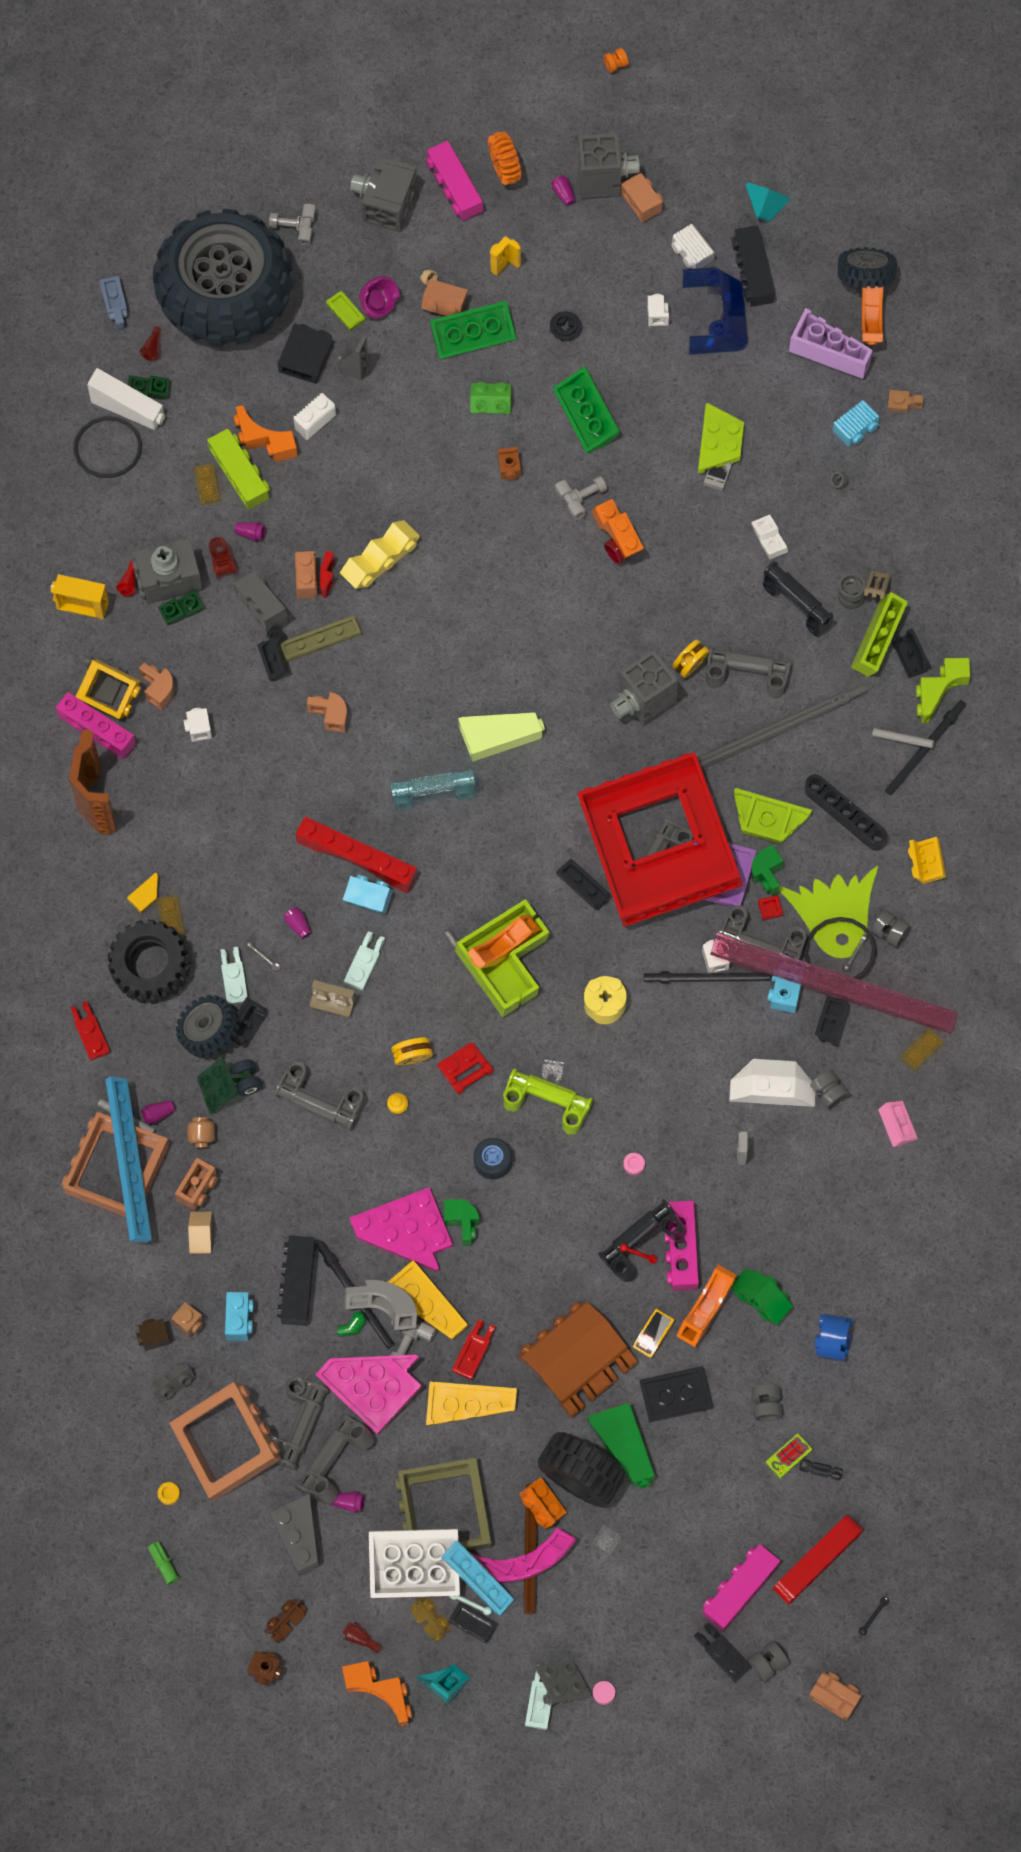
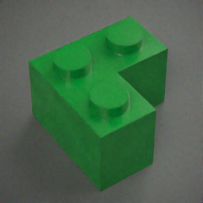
[731,1268,793,1325]

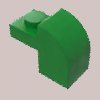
[751,845,783,896]
[444,1199,479,1246]

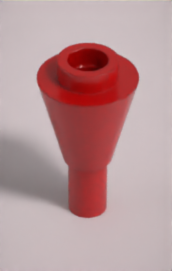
[116,561,136,596]

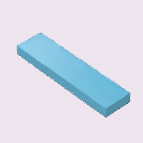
[441,1540,514,1616]

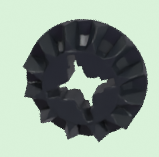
[550,311,581,342]

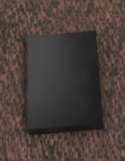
[639,1366,713,1423]

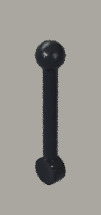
[859,1597,889,1635]

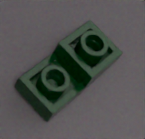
[127,375,170,399]
[158,590,206,625]

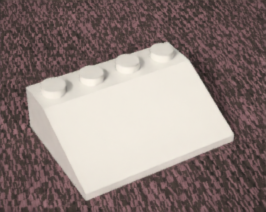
[369,1529,460,1598]

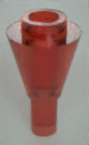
[139,326,161,361]
[342,1621,382,1653]

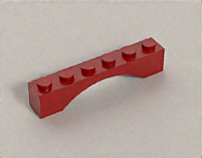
[295,817,417,894]

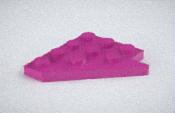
[349,1187,453,1272]
[315,1355,422,1434]

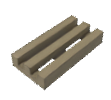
[864,571,891,599]

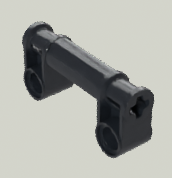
[762,561,834,637]
[598,1199,686,1282]

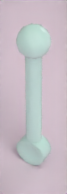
[450,1596,492,1616]

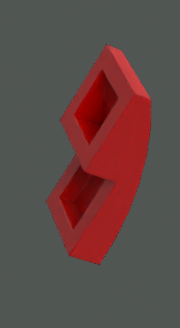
[320,550,335,598]

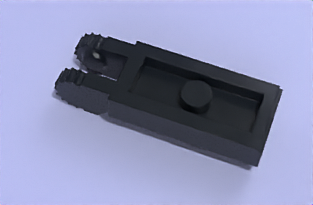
[694,1623,751,1683]

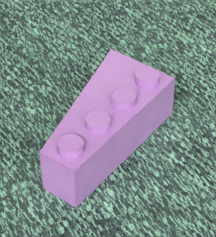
[789,308,873,379]

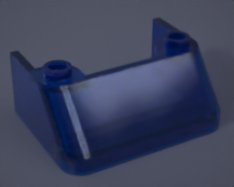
[682,267,748,355]

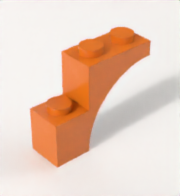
[861,286,883,345]
[233,405,298,462]
[591,499,644,558]
[468,914,541,969]
[676,1264,737,1347]
[342,1661,412,1727]

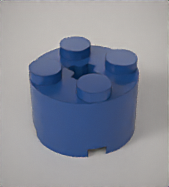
[815,1314,853,1361]

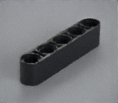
[805,774,887,851]

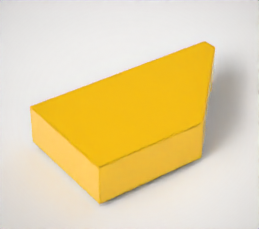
[127,873,158,914]

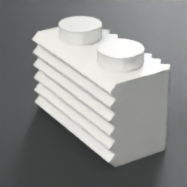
[672,224,715,272]
[294,393,336,440]

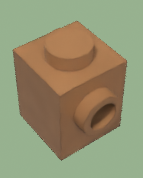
[171,1302,203,1338]

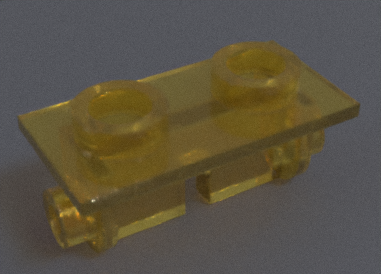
[409,1597,452,1642]

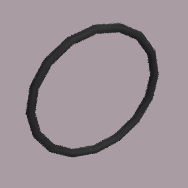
[73,416,142,478]
[804,917,876,985]

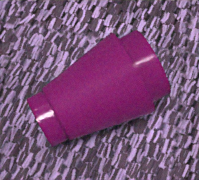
[551,175,576,206]
[234,522,266,542]
[283,906,311,939]
[141,1100,174,1125]
[331,1491,365,1513]

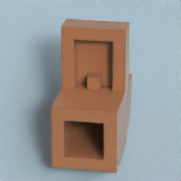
[139,663,174,711]
[307,692,348,733]

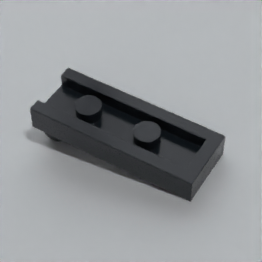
[556,859,610,910]

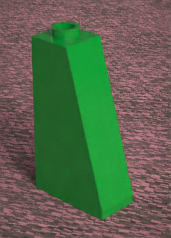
[588,1403,655,1489]

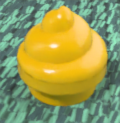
[387,1093,408,1114]

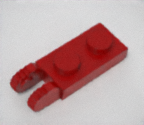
[70,1001,110,1061]
[452,1319,496,1381]

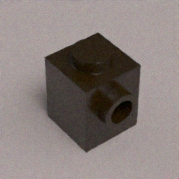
[136,1319,170,1351]

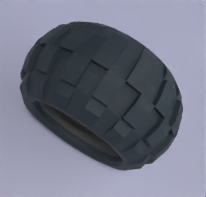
[153,209,293,346]

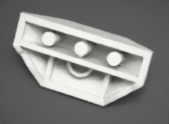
[730,1059,815,1107]

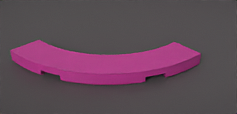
[468,1528,576,1583]

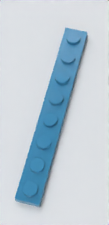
[105,1077,152,1243]

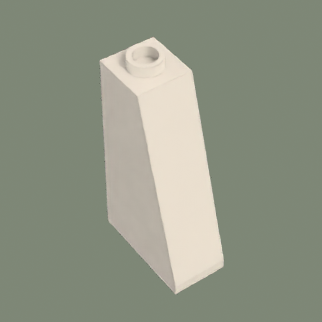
[87,368,165,430]

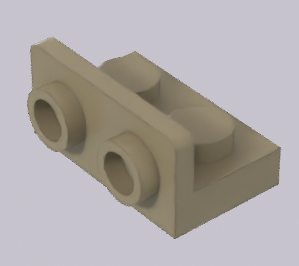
[309,980,355,1018]

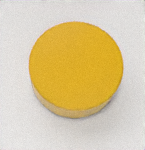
[158,1482,180,1505]

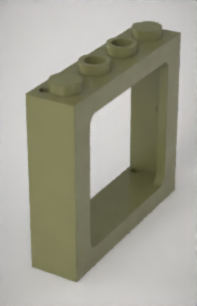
[395,1458,491,1551]

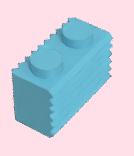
[833,400,880,447]

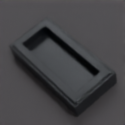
[448,1602,498,1644]

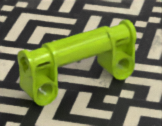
[503,1068,593,1135]

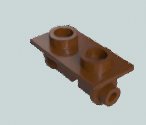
[264,1598,307,1643]

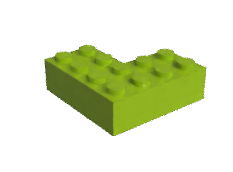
[455,899,550,1017]

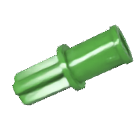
[148,1542,180,1585]

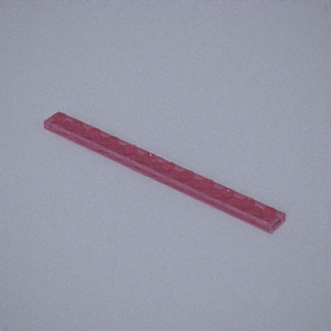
[710,933,957,1034]

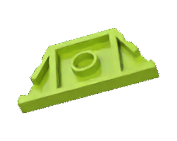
[698,403,744,473]
[734,788,812,844]

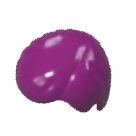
[359,276,400,319]

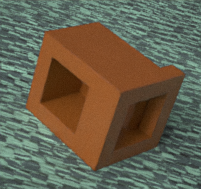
[498,447,521,480]

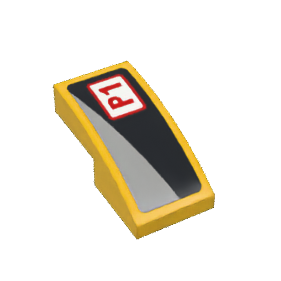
[633,1309,675,1358]

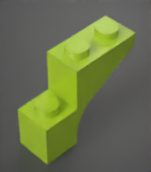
[916,658,970,723]

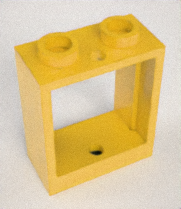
[51,574,109,619]
[76,659,141,719]

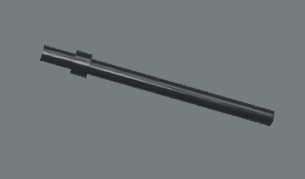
[885,700,966,795]
[644,971,770,984]
[315,1241,395,1349]

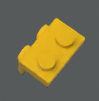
[490,236,521,276]
[908,837,946,884]

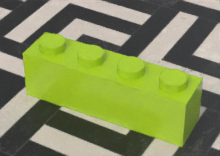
[207,429,270,510]
[851,592,908,677]

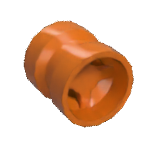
[603,48,629,73]

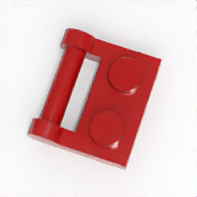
[437,1042,494,1095]

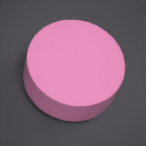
[623,1153,645,1175]
[593,1681,615,1705]

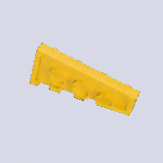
[388,1260,469,1340]
[426,1382,517,1426]

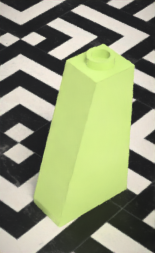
[458,713,545,762]

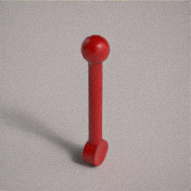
[620,1244,657,1264]

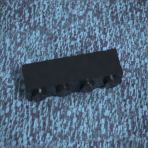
[731,225,775,307]
[277,1235,316,1326]

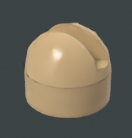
[420,270,438,285]

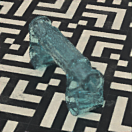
[390,768,475,811]

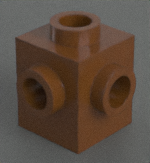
[247,1651,283,1686]

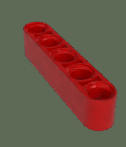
[772,1514,864,1605]

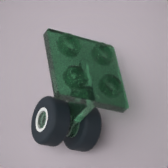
[197,1058,262,1114]

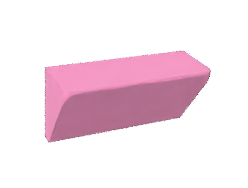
[879,1100,918,1147]

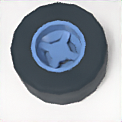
[473,1138,512,1180]

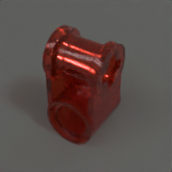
[209,537,236,579]

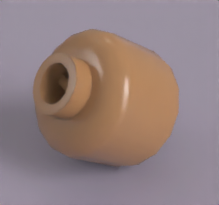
[187,1117,215,1148]

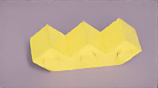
[340,520,420,589]

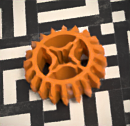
[488,131,522,185]

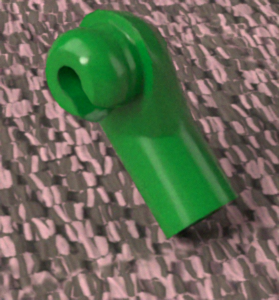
[337,1311,366,1337]

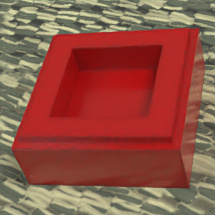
[757,895,783,921]

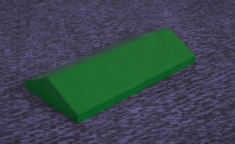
[429,301,516,359]
[552,366,620,454]

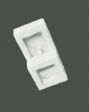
[752,515,788,560]

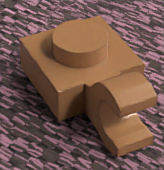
[888,390,923,413]

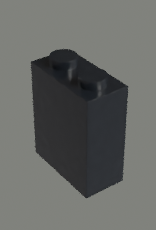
[278,323,333,384]

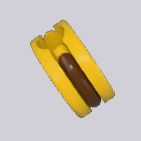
[672,639,710,678]
[391,1037,433,1066]

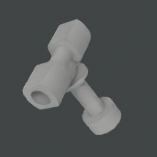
[269,204,316,246]
[555,476,607,521]
[390,1321,436,1356]

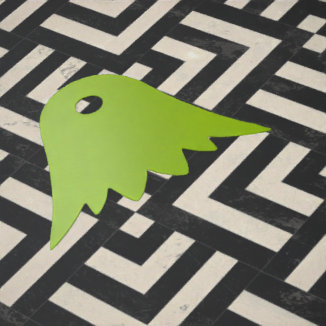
[780,866,878,958]

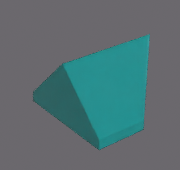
[745,182,791,222]
[415,1664,470,1704]

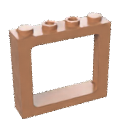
[62,1112,169,1217]
[169,1382,281,1500]

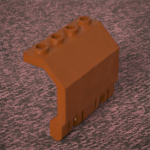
[69,729,117,835]
[517,1301,638,1418]

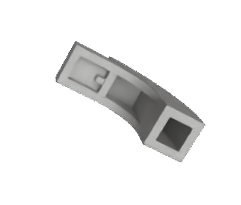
[344,1280,417,1330]

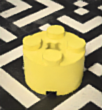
[584,976,626,1024]

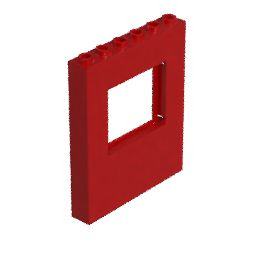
[577,752,743,927]

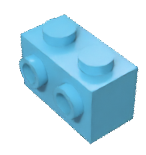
[343,875,393,915]
[767,963,804,1013]
[225,1292,253,1341]

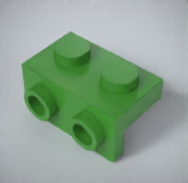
[470,382,511,414]

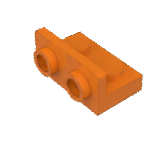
[519,1477,567,1529]

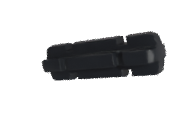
[799,1459,843,1481]

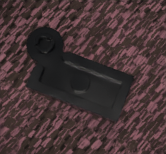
[257,628,289,682]

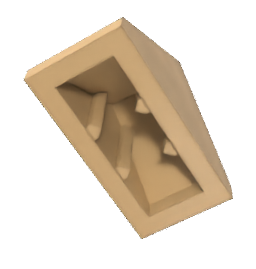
[188,1212,212,1254]

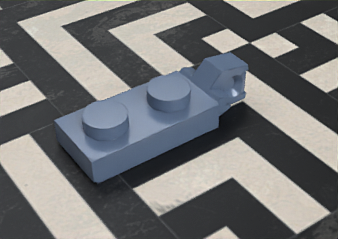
[99,276,128,330]

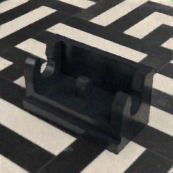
[892,628,929,679]
[815,996,850,1047]
[231,997,268,1048]

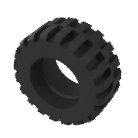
[108,919,191,1004]
[538,1432,624,1507]

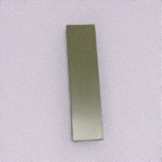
[280,615,362,663]

